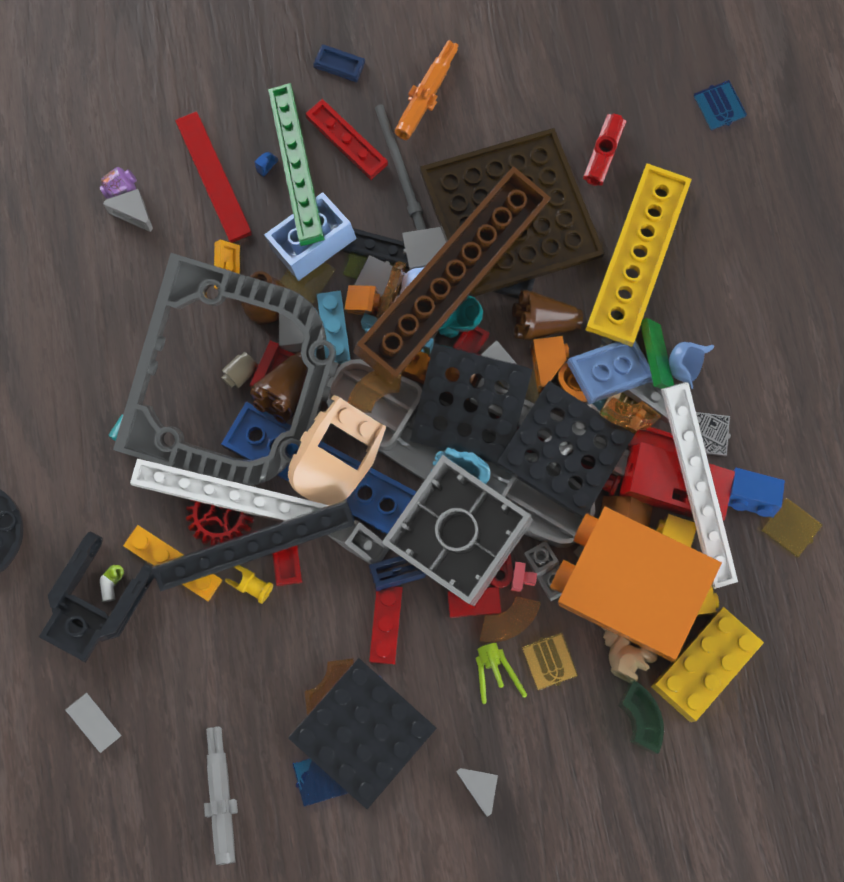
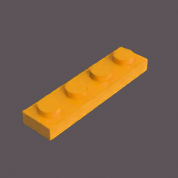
[123,525,223,602]

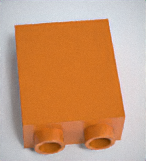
[550,507,722,662]

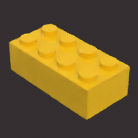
[651,607,764,722]

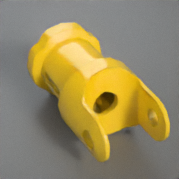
[225,565,273,604]

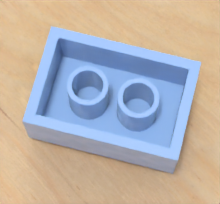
[264,192,357,281]

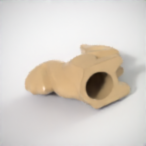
[603,629,657,685]

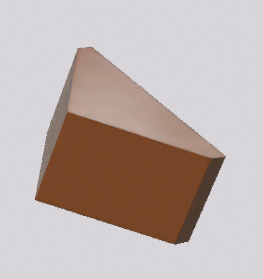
[598,496,653,527]

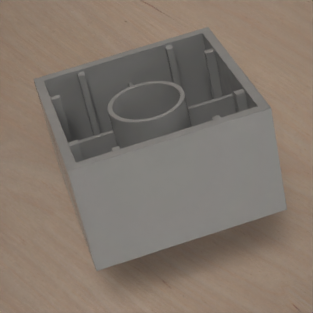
[382,455,533,606]

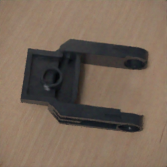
[39,531,155,663]

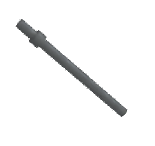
[375,105,427,230]

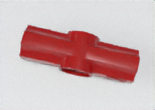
[583,113,626,186]

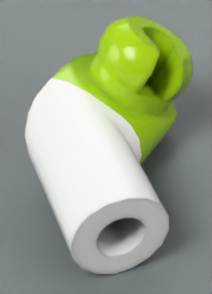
[100,565,124,602]

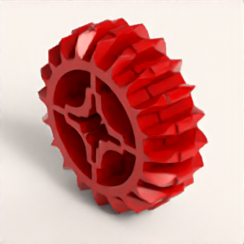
[186,500,255,546]

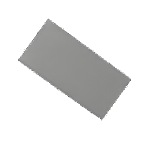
[524,541,562,601]
[65,693,121,753]

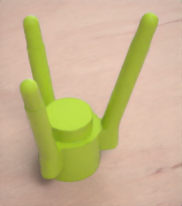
[475,643,527,704]

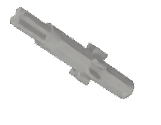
[204,727,238,865]

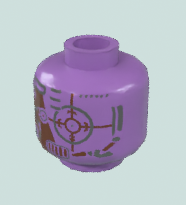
[100,167,137,199]

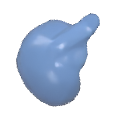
[669,342,714,389]

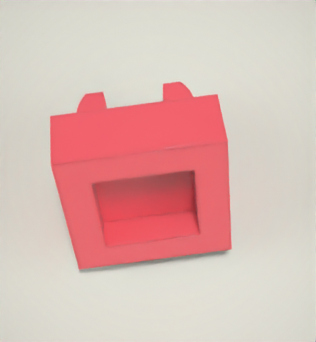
[510,562,537,592]

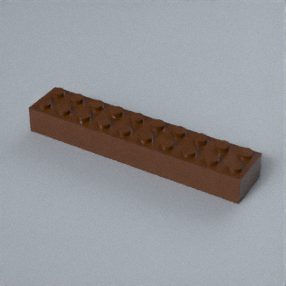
[353,166,551,385]

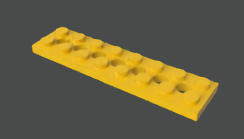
[585,163,692,347]

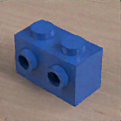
[728,468,785,517]

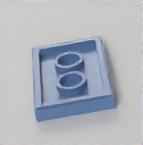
[567,341,653,404]

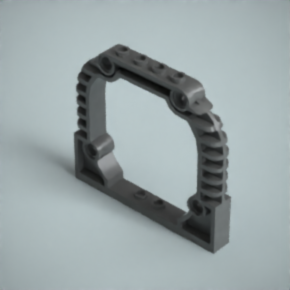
[113,253,338,486]

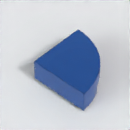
[255,152,278,177]

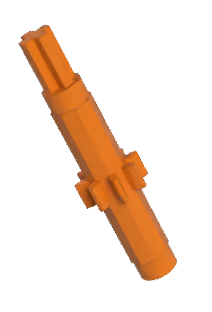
[394,40,458,140]

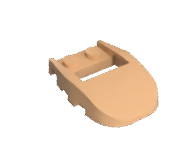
[288,395,386,505]

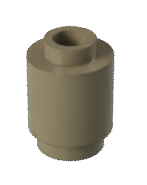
[221,352,258,388]

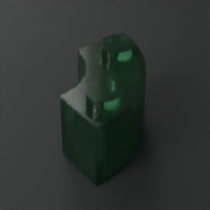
[618,680,664,755]

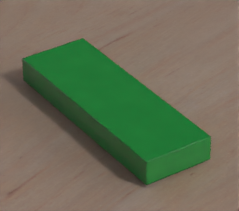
[640,318,674,389]

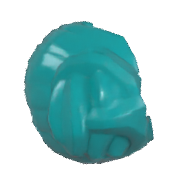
[439,296,483,338]

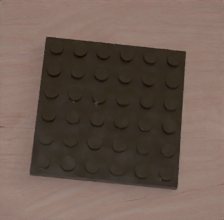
[420,128,605,297]

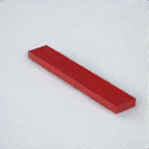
[175,111,252,243]

